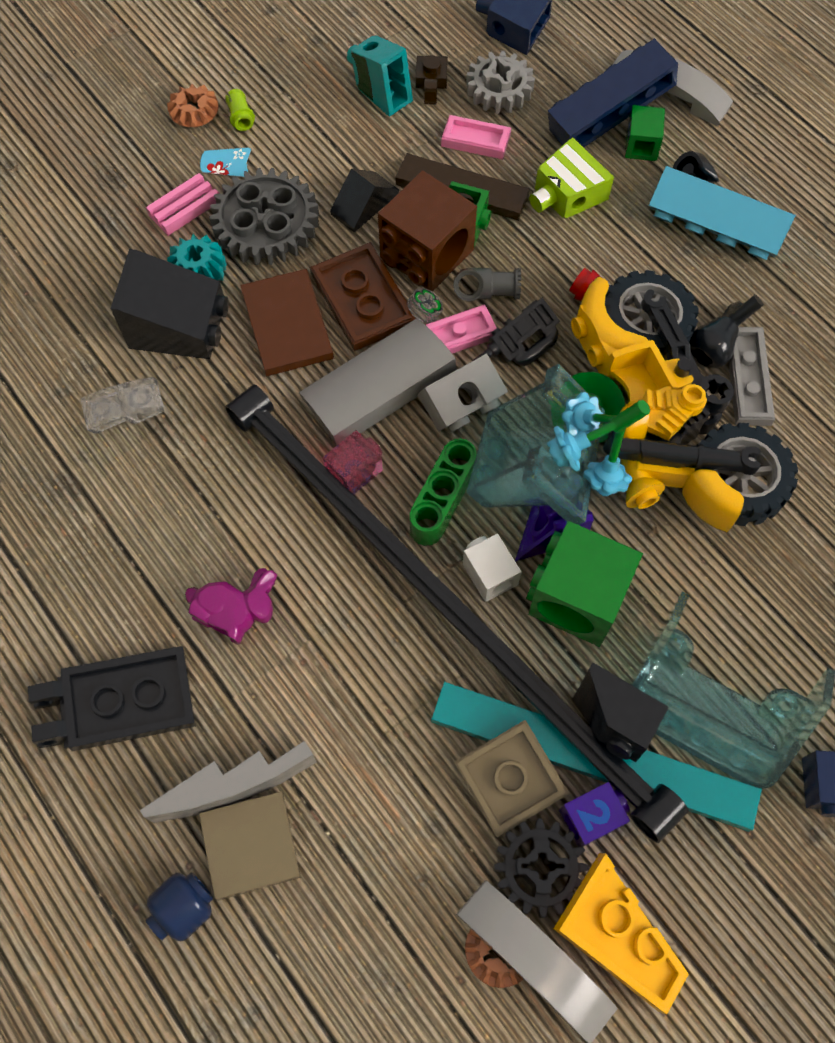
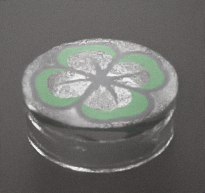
[407,288,443,323]

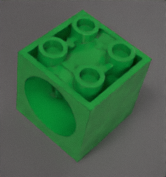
[526,521,643,647]

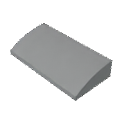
[299,318,457,448]

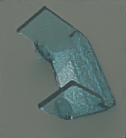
[631,591,835,789]

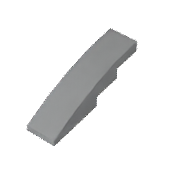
[140,741,317,823]

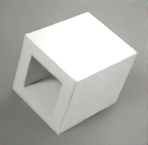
[462,533,522,602]

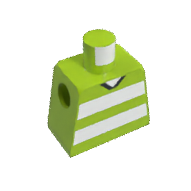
[529,138,614,218]

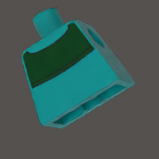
[347,35,413,117]

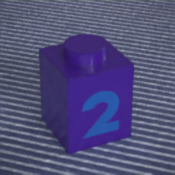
[559,782,630,847]

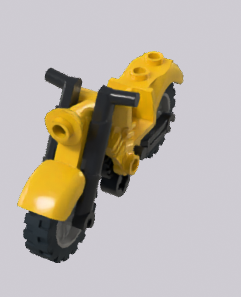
[571,270,798,533]

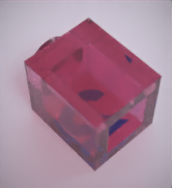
[322,430,383,495]

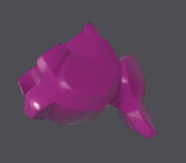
[185,568,277,645]

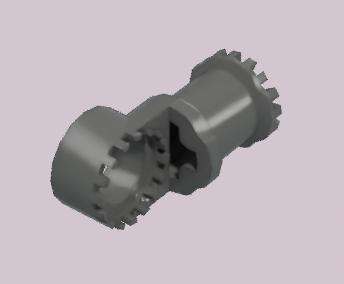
[453,268,521,302]

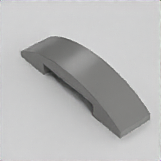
[612,50,733,126]
[456,880,618,1043]

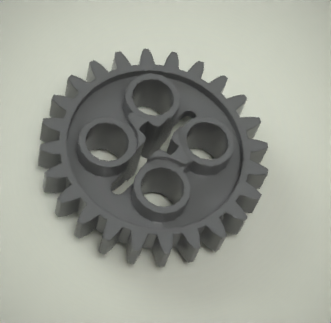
[209,168,319,265]

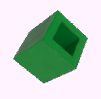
[625,105,665,161]

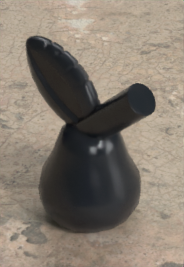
[689,294,764,368]

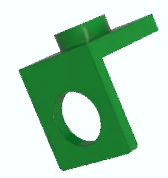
[449,181,491,247]

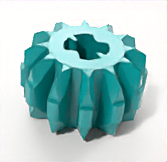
[167,234,227,281]

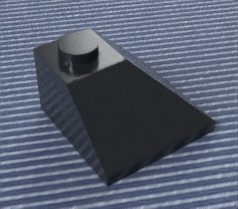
[572,663,669,762]

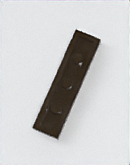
[395,153,530,221]

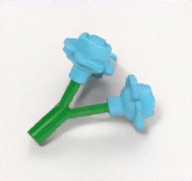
[547,392,650,496]

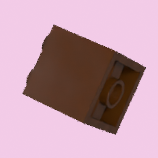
[378,170,477,292]

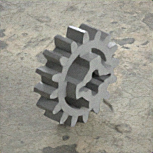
[466,51,535,114]

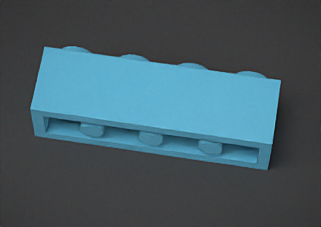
[649,166,796,260]

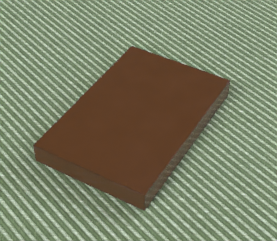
[310,242,416,351]
[240,268,334,377]

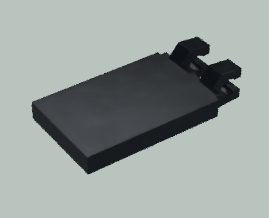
[28,646,196,751]

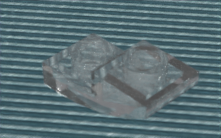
[80,377,164,434]

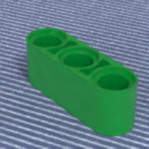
[409,438,477,546]

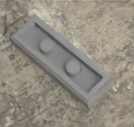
[728,327,775,426]

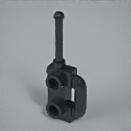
[471,297,560,366]

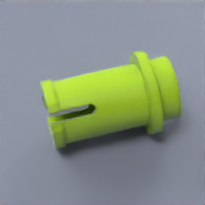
[225,89,255,131]

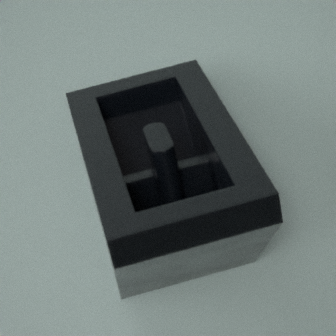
[330,168,399,233]

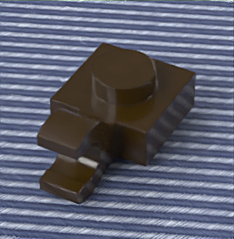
[416,55,448,105]

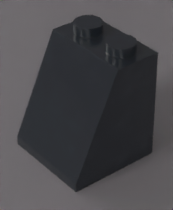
[110,249,229,359]

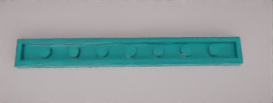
[431,682,762,832]

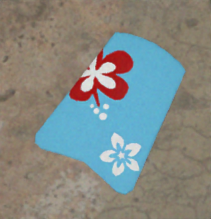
[200,148,251,177]

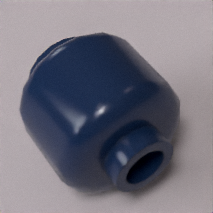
[145,872,214,941]

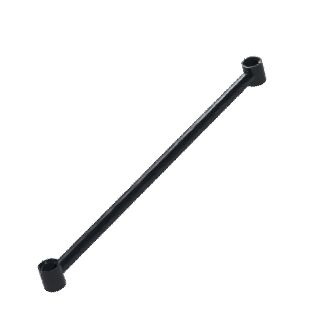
[225,384,689,843]

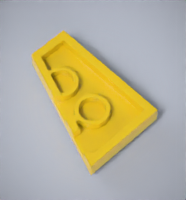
[553,853,689,1015]

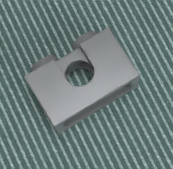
[417,353,508,432]

